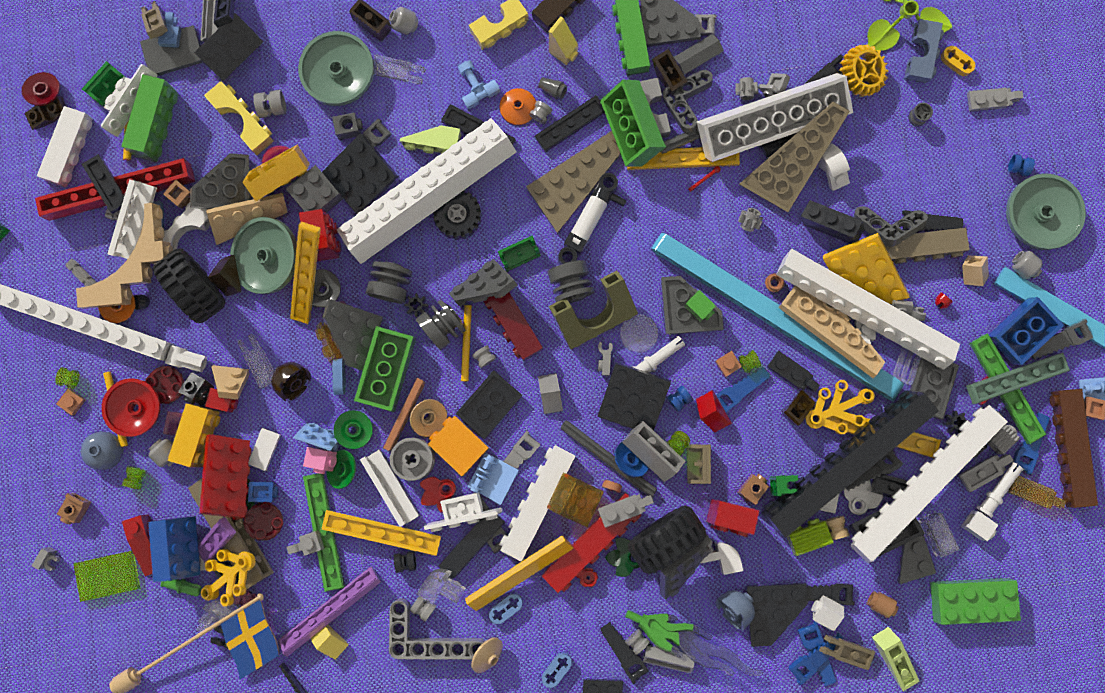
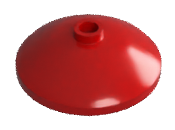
[101,378,161,437]

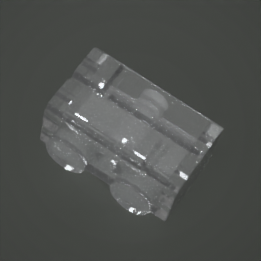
[918,512,959,557]

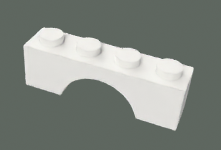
[154,203,210,265]

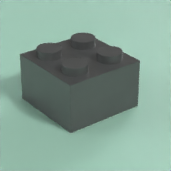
[286,165,344,213]

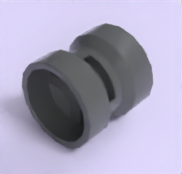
[908,103,933,126]

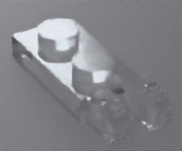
[373,55,426,84]
[237,334,274,389]

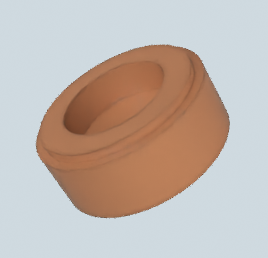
[602,480,622,493]

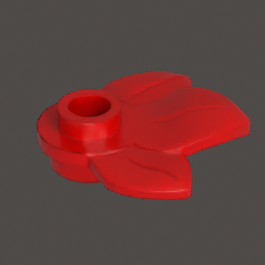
[420,477,456,512]

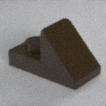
[781,390,816,426]

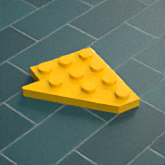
[823,233,910,304]

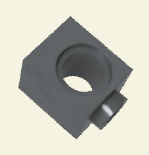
[332,112,363,140]

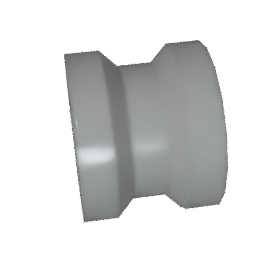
[529,101,553,124]
[472,345,496,368]
[625,629,650,655]

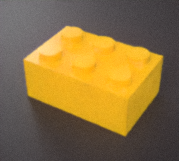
[167,403,221,467]

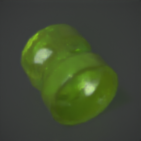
[667,431,690,456]
[122,466,147,490]

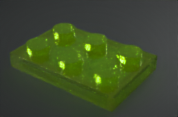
[73,551,140,602]

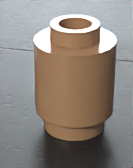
[867,591,899,618]

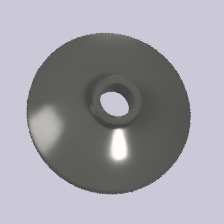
[312,269,341,307]

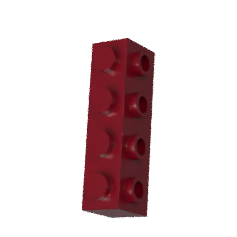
[483,292,543,362]

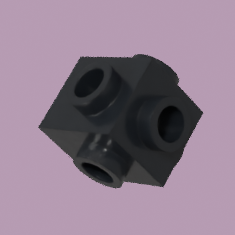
[178,372,214,406]

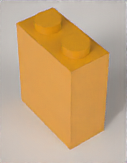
[428,416,489,476]

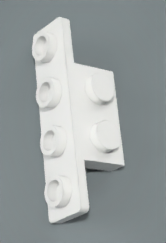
[101,64,157,137]
[424,492,502,532]

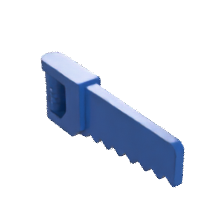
[716,366,770,412]
[1013,412,1050,475]
[797,621,836,686]
[789,633,843,685]

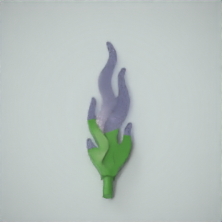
[625,610,764,676]

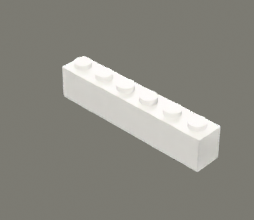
[499,445,575,561]

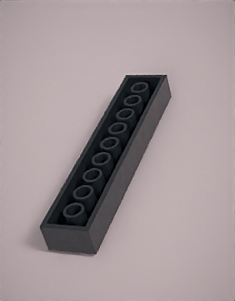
[761,390,939,538]

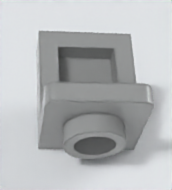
[758,73,790,97]

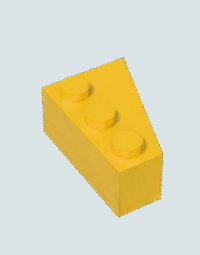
[243,144,310,202]

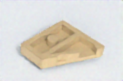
[212,365,249,400]

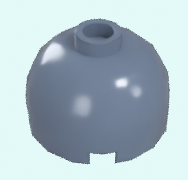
[80,431,123,470]
[715,590,755,631]

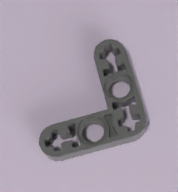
[663,70,713,133]
[854,206,928,247]

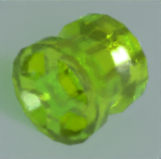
[738,350,761,373]
[55,367,80,389]

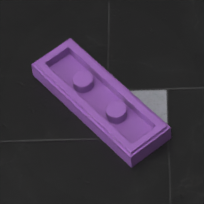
[198,517,236,563]

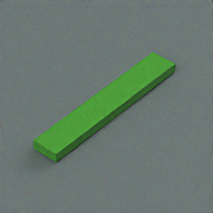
[969,333,1046,444]
[303,473,345,592]

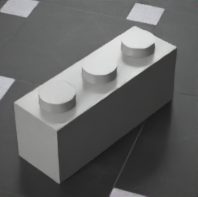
[622,421,685,482]

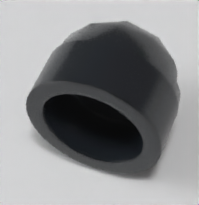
[134,294,150,310]

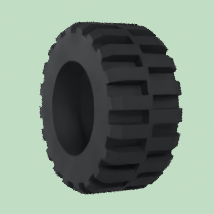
[153,248,226,323]
[628,505,706,574]

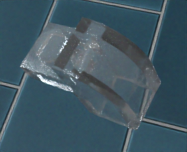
[416,569,466,604]
[196,599,240,633]

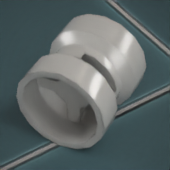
[409,595,437,622]

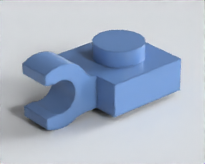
[158,12,181,48]

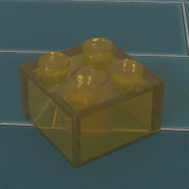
[547,472,604,527]

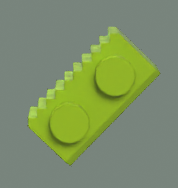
[787,518,833,556]

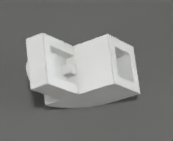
[818,143,850,191]
[701,542,743,575]

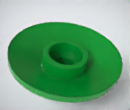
[333,410,373,449]
[327,450,356,489]

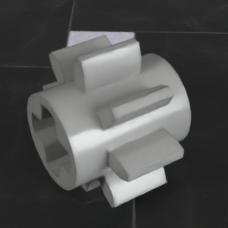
[735,77,758,100]
[738,208,763,232]

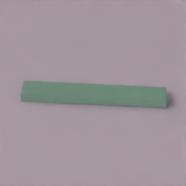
[966,353,1070,404]

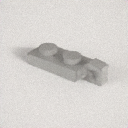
[967,88,1023,111]
[958,454,1013,492]
[598,494,654,527]

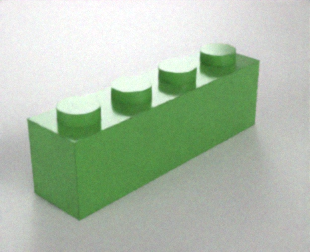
[612,0,650,75]

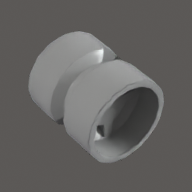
[253,90,286,118]

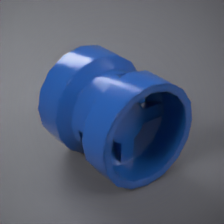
[1008,154,1035,177]
[666,385,693,412]

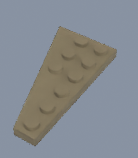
[739,102,850,212]
[526,131,621,234]

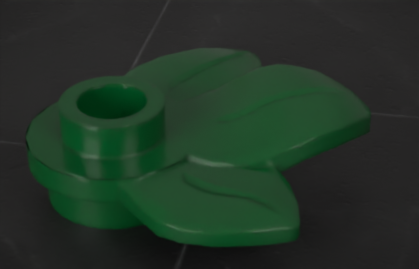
[605,538,640,577]

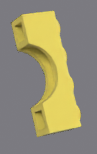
[204,81,274,155]

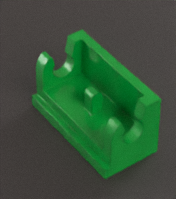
[82,61,125,107]
[498,236,541,272]
[770,475,798,496]

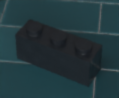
[801,200,865,244]

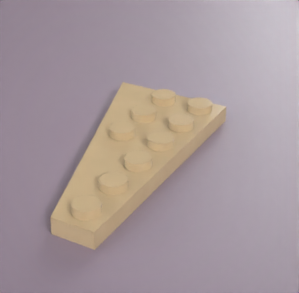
[778,286,885,378]

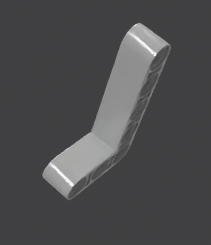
[389,598,485,659]

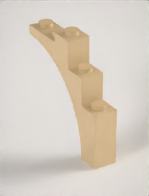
[76,203,173,309]

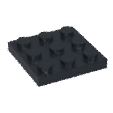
[322,134,399,214]
[597,362,671,431]

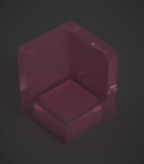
[163,411,183,436]

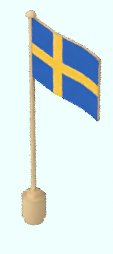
[109,593,279,693]

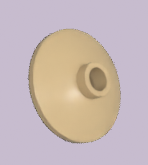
[410,399,447,437]
[471,637,503,673]

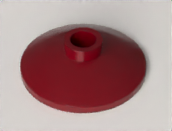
[21,72,60,106]

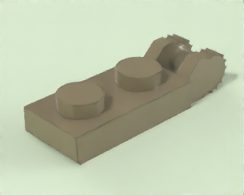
[141,1,168,39]
[819,635,876,670]

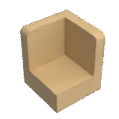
[962,255,989,286]

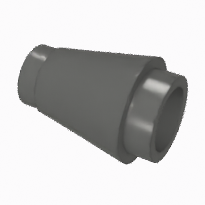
[538,77,567,99]

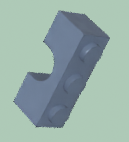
[904,19,944,83]

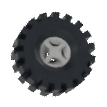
[433,190,482,240]

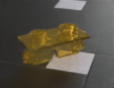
[315,322,343,362]

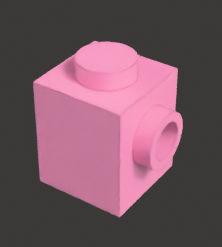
[303,447,337,474]

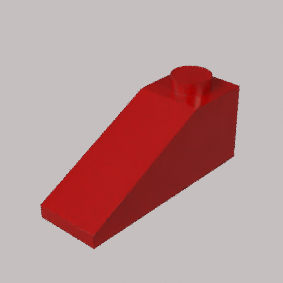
[122,514,153,576]

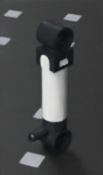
[558,173,627,265]

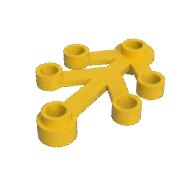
[805,380,875,435]
[201,549,256,606]

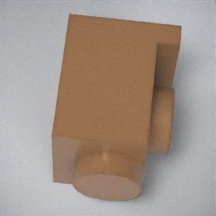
[163,180,190,209]
[737,474,769,505]
[57,493,91,525]

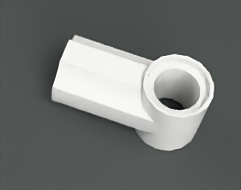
[165,345,207,372]

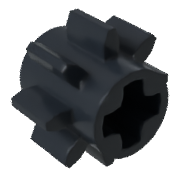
[404,293,429,318]
[943,410,970,435]

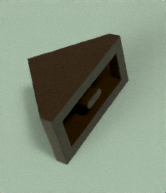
[652,49,688,92]
[208,255,241,296]

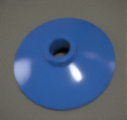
[614,442,649,477]

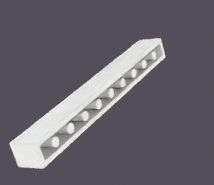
[776,249,960,370]
[0,284,174,361]
[850,405,1008,563]

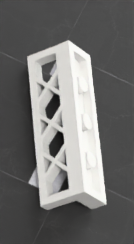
[107,180,157,259]
[360,450,420,527]

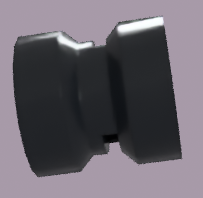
[394,551,417,573]

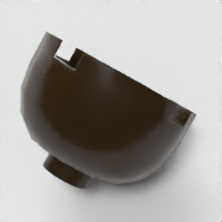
[271,362,311,401]

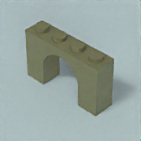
[548,270,638,350]

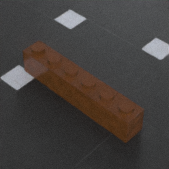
[1050,389,1098,508]

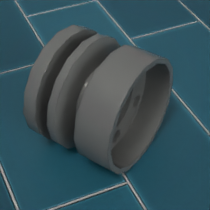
[547,260,594,303]
[365,261,412,304]
[415,299,466,351]

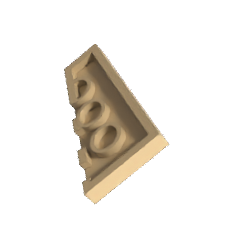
[206,193,288,245]

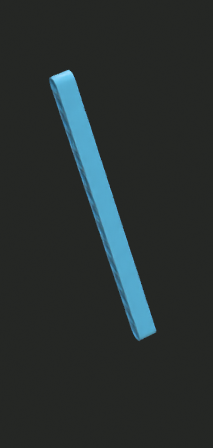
[651,233,904,401]

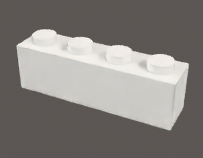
[37,106,93,188]

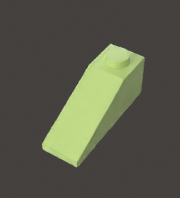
[872,627,920,691]

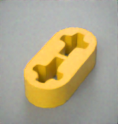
[941,46,975,76]

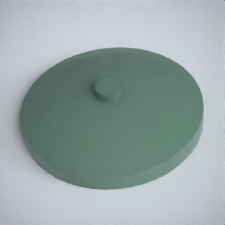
[298,31,374,106]
[1006,174,1086,250]
[230,217,297,294]

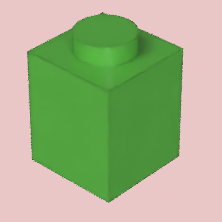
[684,290,716,322]

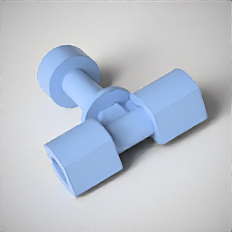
[458,61,501,110]

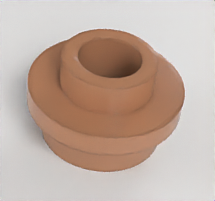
[765,273,784,292]

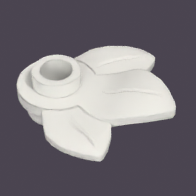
[844,481,883,515]

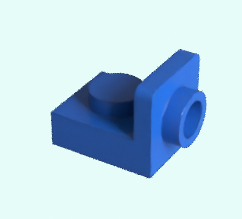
[248,482,278,502]

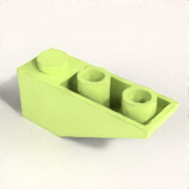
[400,126,462,154]

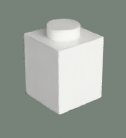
[961,510,998,541]
[811,595,844,631]

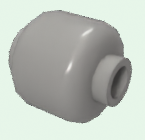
[389,6,418,35]
[1012,251,1043,279]
[148,439,174,467]

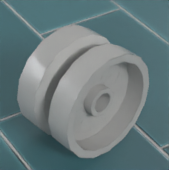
[390,438,435,481]

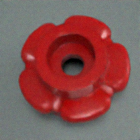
[579,568,598,587]

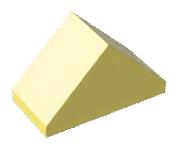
[310,625,349,660]

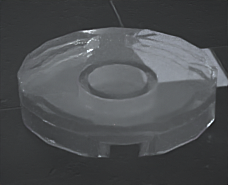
[620,315,658,353]

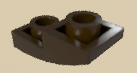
[24,96,67,130]

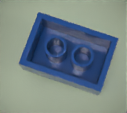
[989,297,1064,365]
[148,516,201,582]

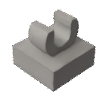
[32,547,61,571]

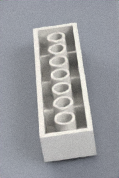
[697,73,853,162]

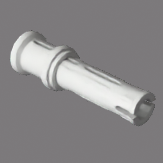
[632,336,685,373]
[976,462,1024,518]

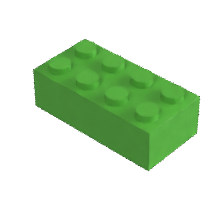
[121,74,178,162]
[600,80,666,167]
[354,326,416,412]
[930,578,1021,625]

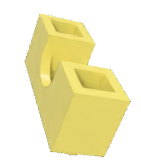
[469,0,528,50]

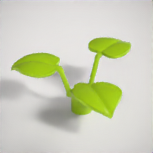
[867,0,952,51]

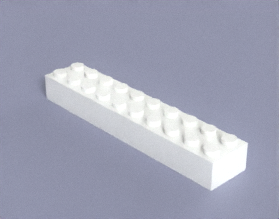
[337,118,516,264]

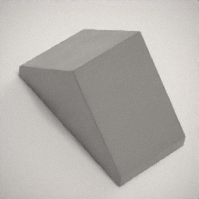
[538,373,563,414]

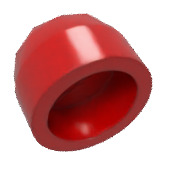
[935,292,953,309]

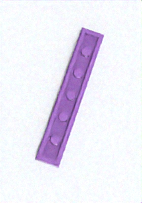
[278,567,381,657]

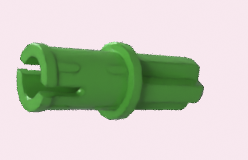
[161,578,202,597]

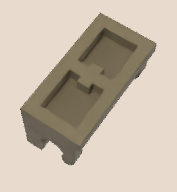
[687,444,711,484]

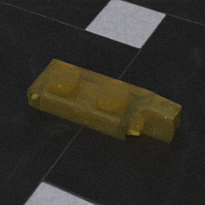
[1008,476,1066,509]

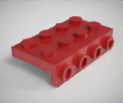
[199,434,251,520]

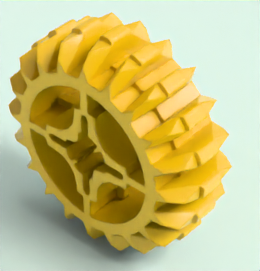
[839,44,889,97]

